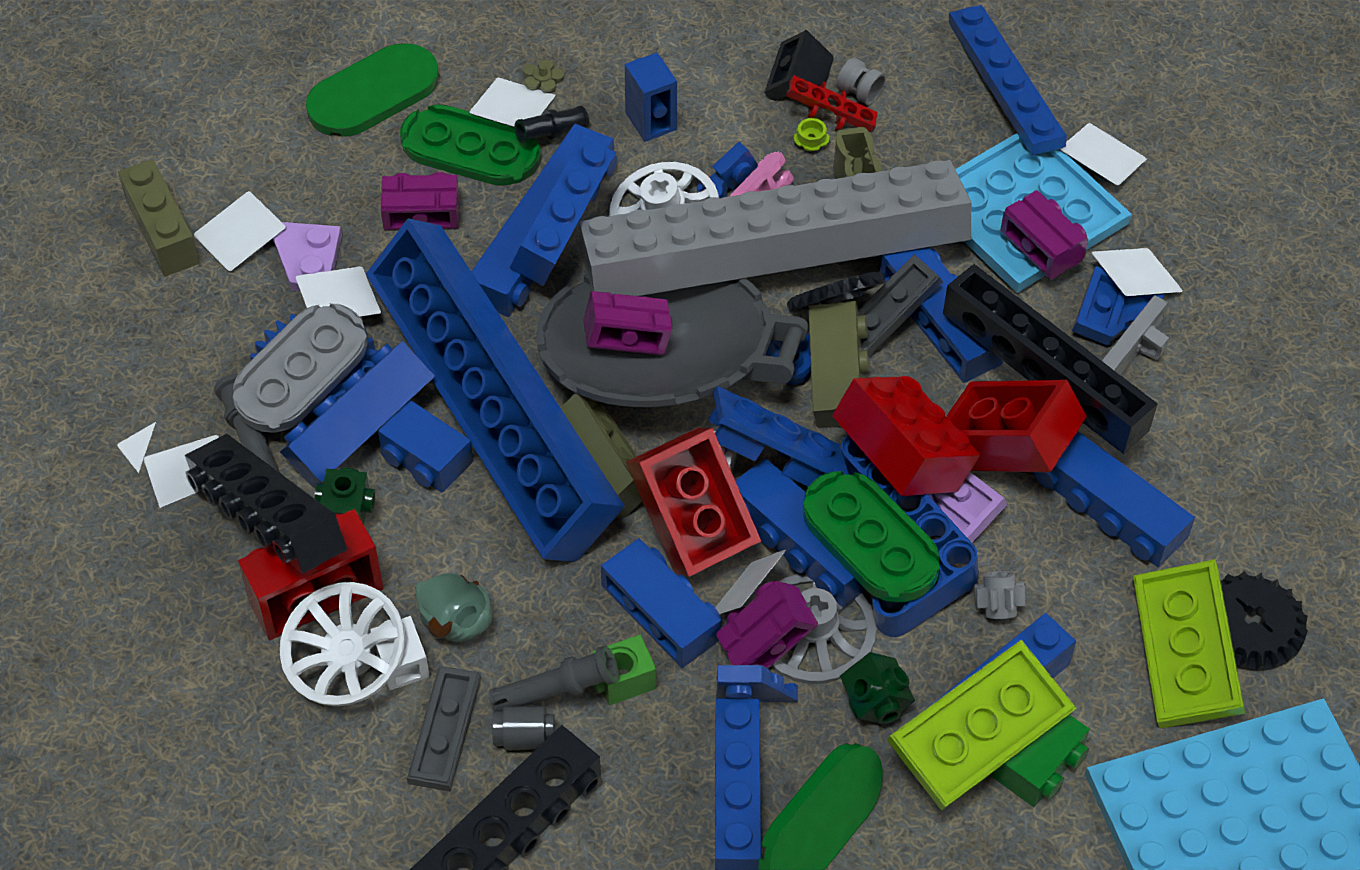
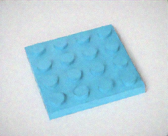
[955,133,1132,293]

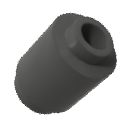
[492,706,555,750]

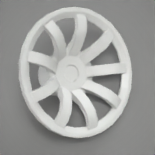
[609,162,719,216]
[280,582,405,706]

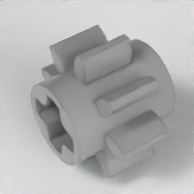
[975,571,1026,619]

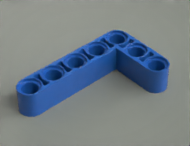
[841,435,979,637]

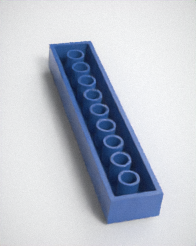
[366,218,625,562]

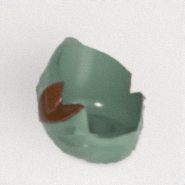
[415,573,493,642]

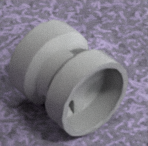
[836,57,886,106]

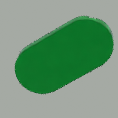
[306,43,438,137]
[400,105,541,186]
[803,471,940,602]
[758,743,883,870]

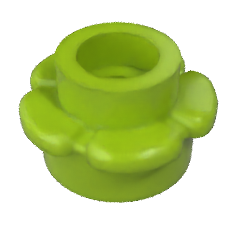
[793,118,830,152]

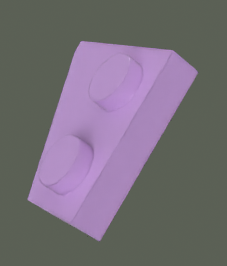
[272,222,342,291]
[928,472,1007,542]

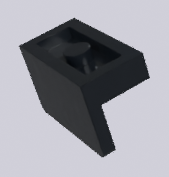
[764,30,834,101]

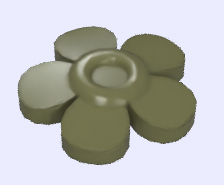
[523,60,564,92]

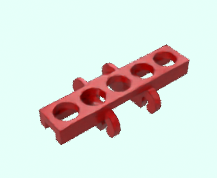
[786,75,878,132]

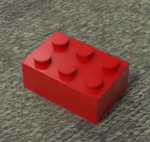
[832,376,980,496]
[946,380,1087,472]
[626,428,761,577]
[238,509,383,641]

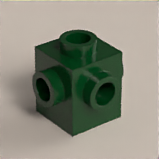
[314,468,375,525]
[840,652,915,724]

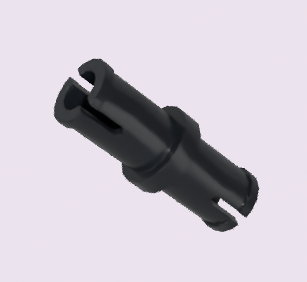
[514,105,589,143]

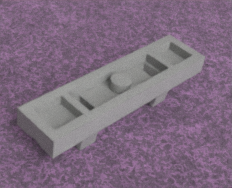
[1082,295,1169,424]

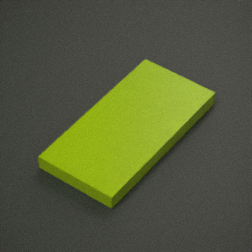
[1133,559,1246,728]
[887,639,1076,811]

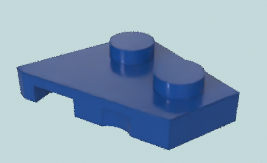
[1072,266,1165,346]
[716,665,798,702]

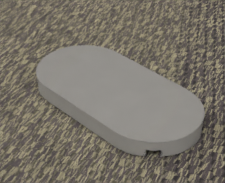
[233,303,367,432]

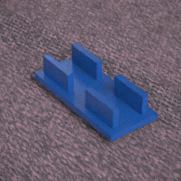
[708,386,849,486]

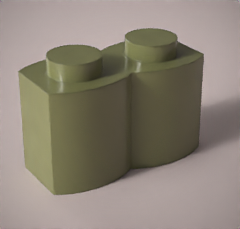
[833,127,882,179]

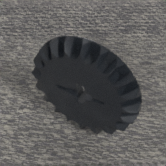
[787,272,886,313]
[1221,571,1308,670]

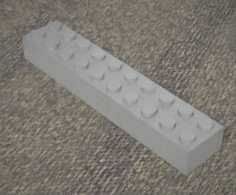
[579,160,971,296]

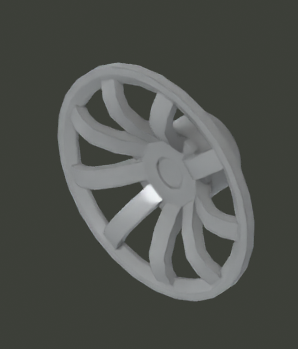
[771,573,877,683]

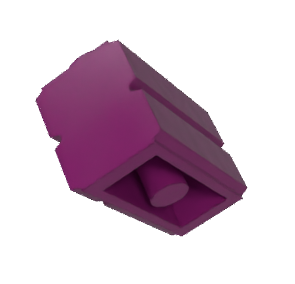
[381,172,459,230]
[1000,190,1089,280]
[583,291,672,355]
[716,581,818,668]

